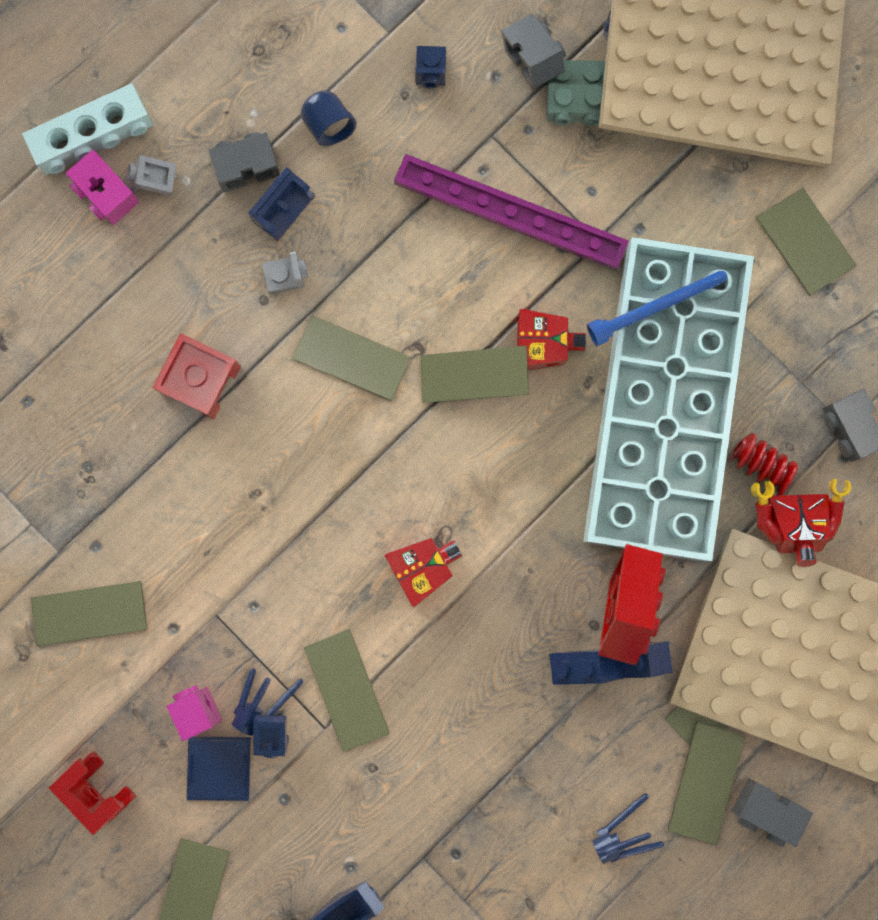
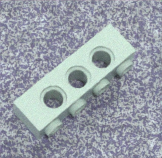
[22,83,154,175]

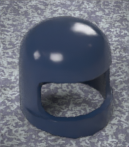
[301,90,357,146]

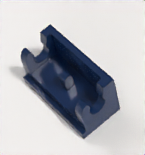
[248,167,315,242]

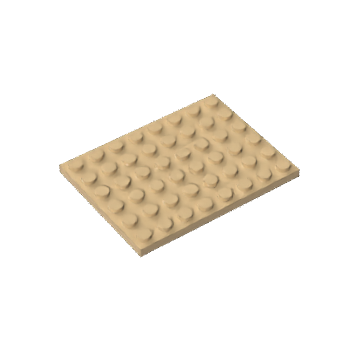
[599,0,845,168]
[668,529,878,782]

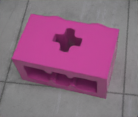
[66,149,140,225]
[166,685,223,742]

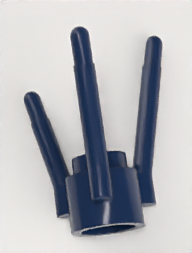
[232,668,303,736]
[592,793,664,864]

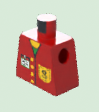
[517,309,586,371]
[384,538,462,607]

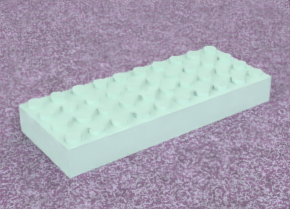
[583,237,754,562]

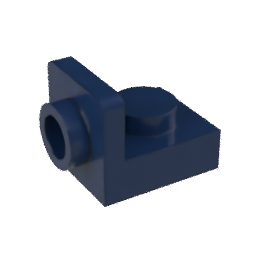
[415,46,446,88]
[253,715,289,758]

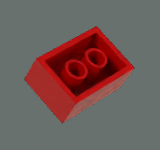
[598,544,666,665]

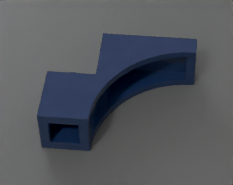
[549,641,673,685]
[309,881,385,920]

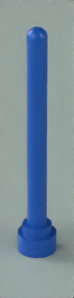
[587,271,727,347]

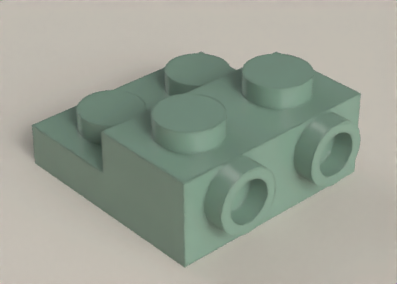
[546,60,606,126]

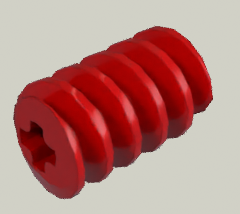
[727,433,798,496]

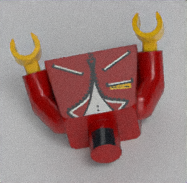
[751,478,851,567]

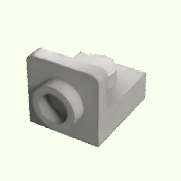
[127,155,176,195]
[262,252,308,295]

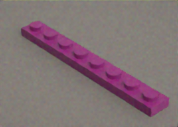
[394,154,629,271]

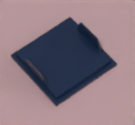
[187,737,251,801]

